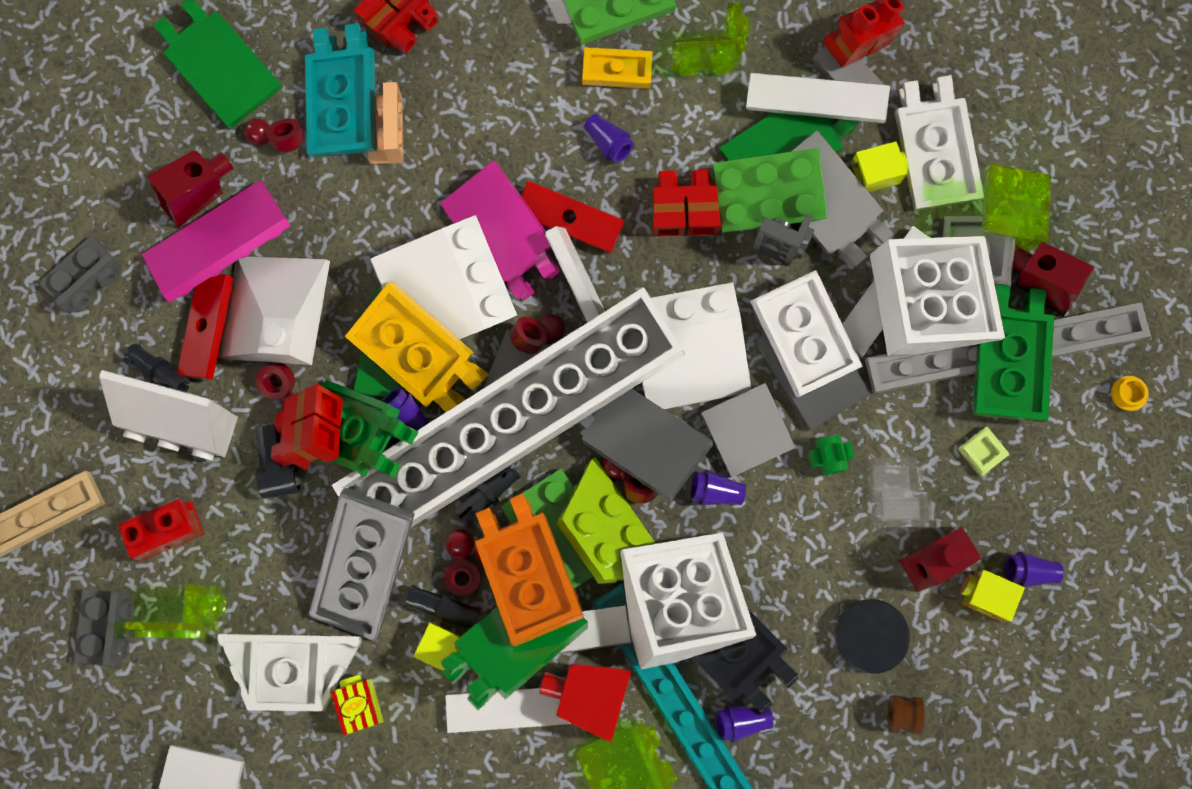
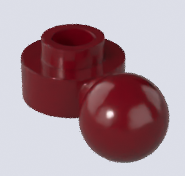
[244,118,305,152]
[509,314,565,354]
[256,362,295,412]
[601,458,658,504]
[444,529,481,596]

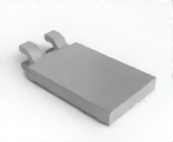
[791,131,894,269]

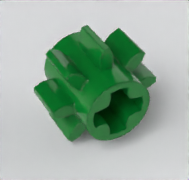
[808,435,855,476]

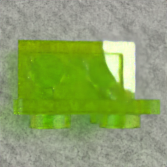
[671,3,749,76]
[982,164,1051,251]
[124,584,226,639]
[577,719,678,789]

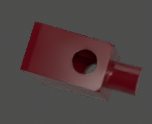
[147,151,234,229]
[1013,242,1095,317]
[898,526,982,592]

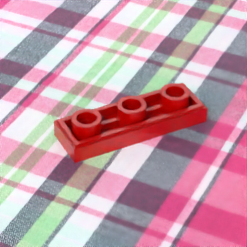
[521,181,625,253]
[177,274,234,380]

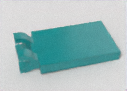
[305,24,377,157]

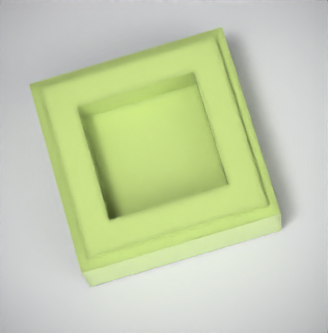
[957,426,1010,477]

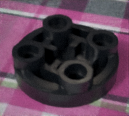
[834,599,910,674]

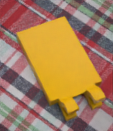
[345,281,489,412]

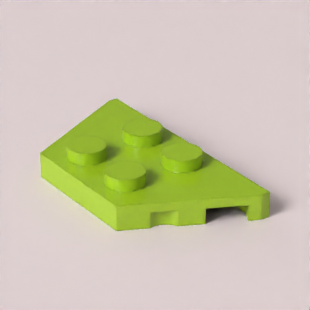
[556,458,656,584]

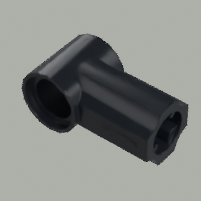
[255,424,300,499]

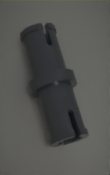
[123,344,190,393]
[454,465,521,527]
[404,584,481,629]

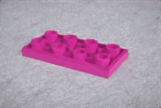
[142,180,291,303]

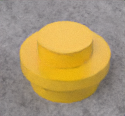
[1111,376,1148,411]

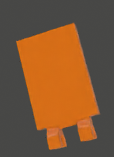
[475,493,584,647]

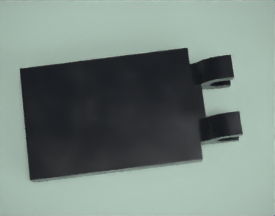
[692,609,799,715]

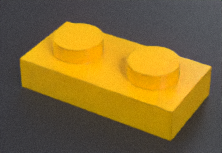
[582,47,653,89]

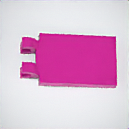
[440,161,563,301]

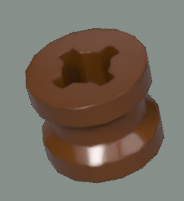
[887,695,925,735]

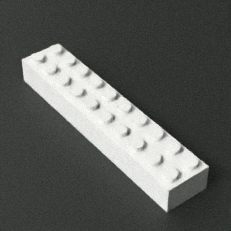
[332,287,686,527]

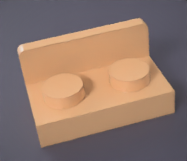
[368,82,403,164]

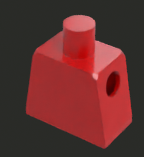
[539,664,631,742]

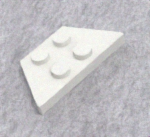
[218,634,362,711]

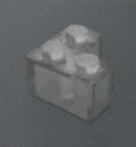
[867,457,934,533]

